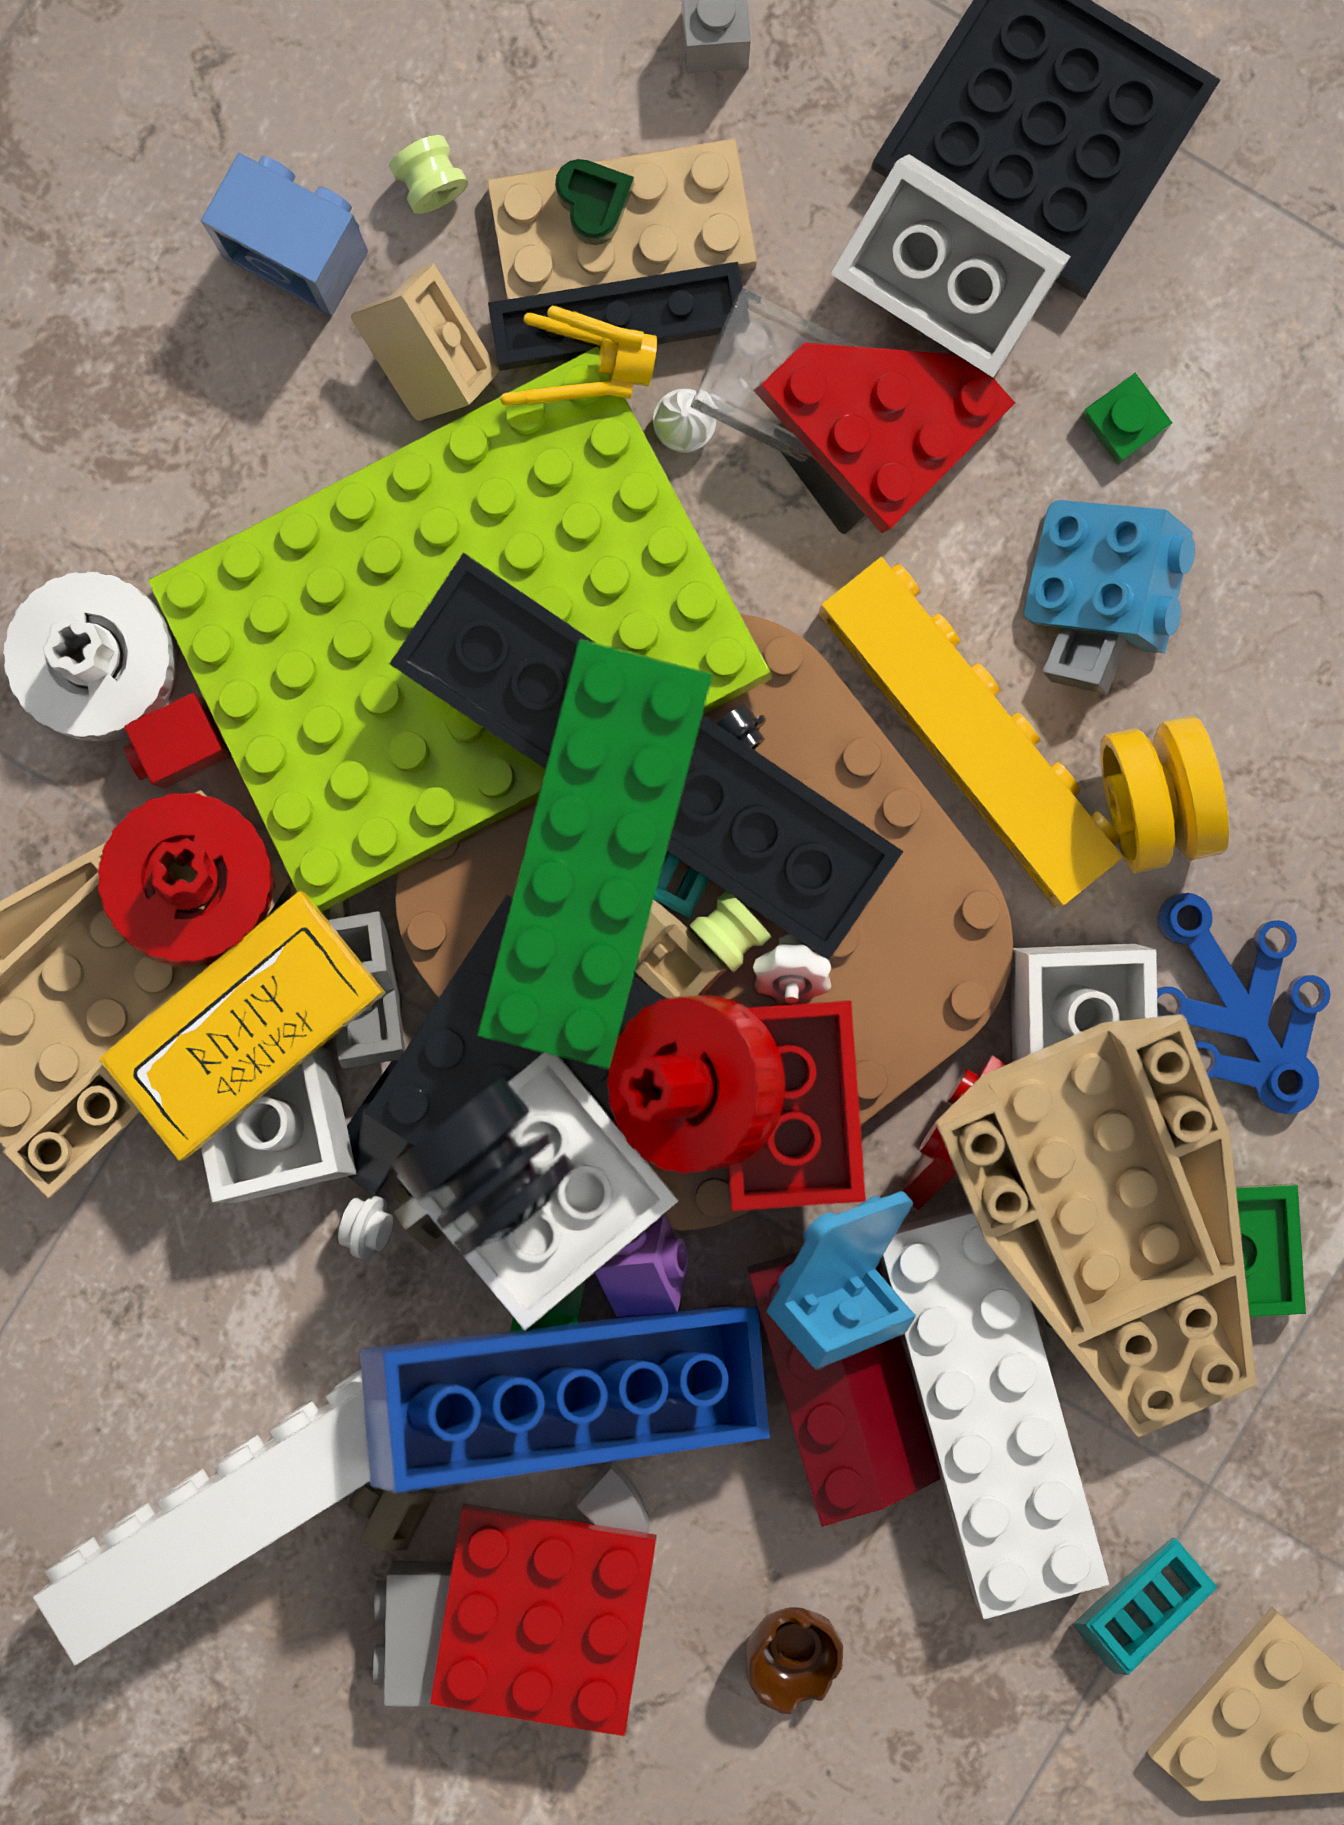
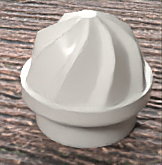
[653,389,716,453]

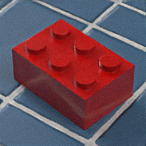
[728,1001,866,1211]

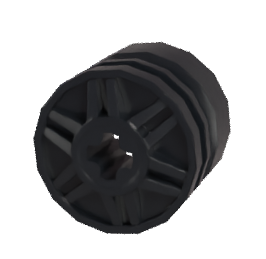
[391,1076,575,1257]

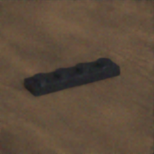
[488,261,749,371]

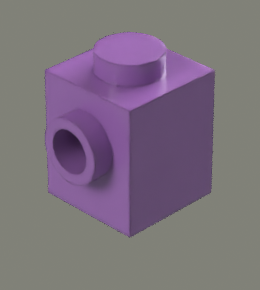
[594,1213,688,1317]

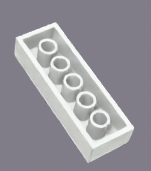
[880,1206,1110,1619]
[33,1369,370,1666]

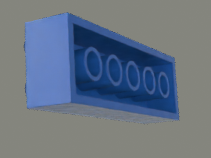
[360,1305,770,1492]

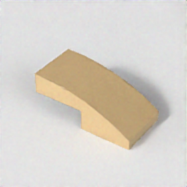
[635,900,728,998]

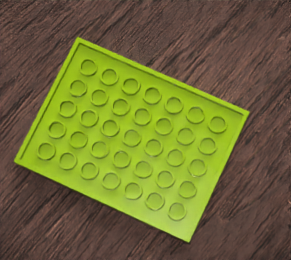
[148,346,772,912]

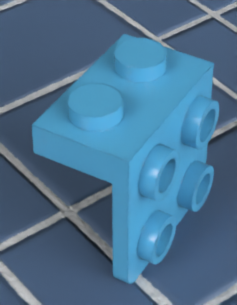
[1024,500,1195,654]
[766,1191,916,1370]

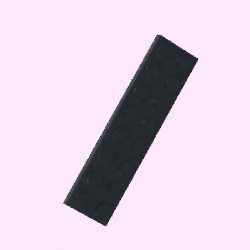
[389,552,904,960]

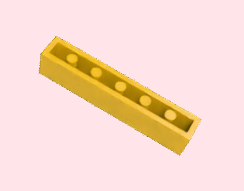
[818,556,1124,908]

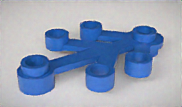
[1157,893,1330,1114]

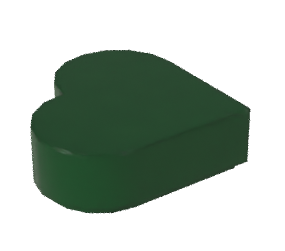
[555,159,634,245]

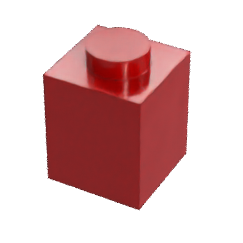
[123,692,232,789]

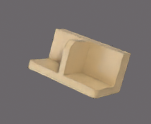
[351,263,500,421]

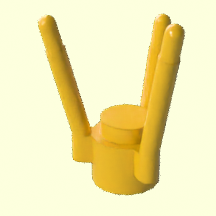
[500,306,657,406]

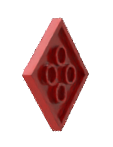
[430,1503,657,1736]

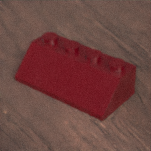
[747,1252,940,1527]

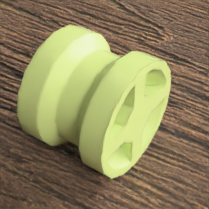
[389,135,468,214]
[689,891,771,973]

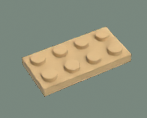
[487,138,757,299]

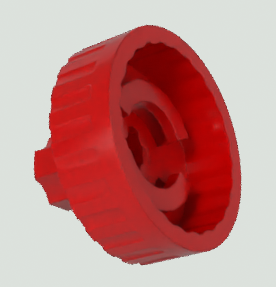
[98,793,274,967]
[607,995,785,1173]

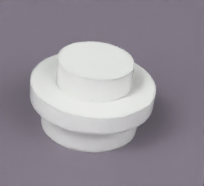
[338,1195,393,1260]

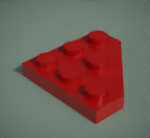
[753,342,1015,533]

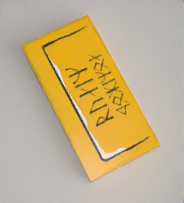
[98,891,386,1161]

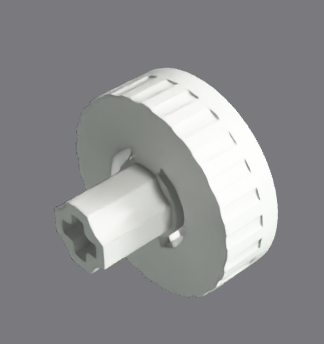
[3,572,179,742]

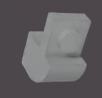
[328,911,405,1069]

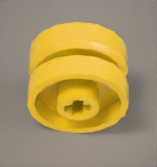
[1100,715,1229,873]

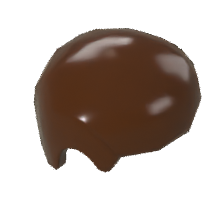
[746,1607,844,1714]

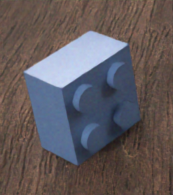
[200,152,368,317]

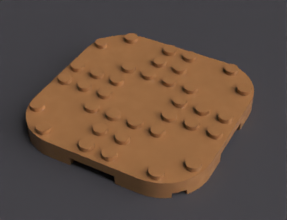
[395,614,1013,1231]

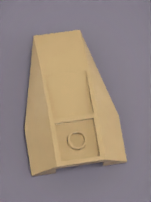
[0,790,290,1199]
[936,1014,1257,1438]

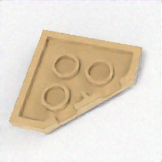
[1147,1607,1344,1801]

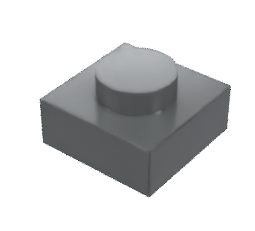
[1043,628,1129,695]

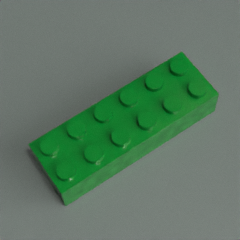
[478,639,713,1069]

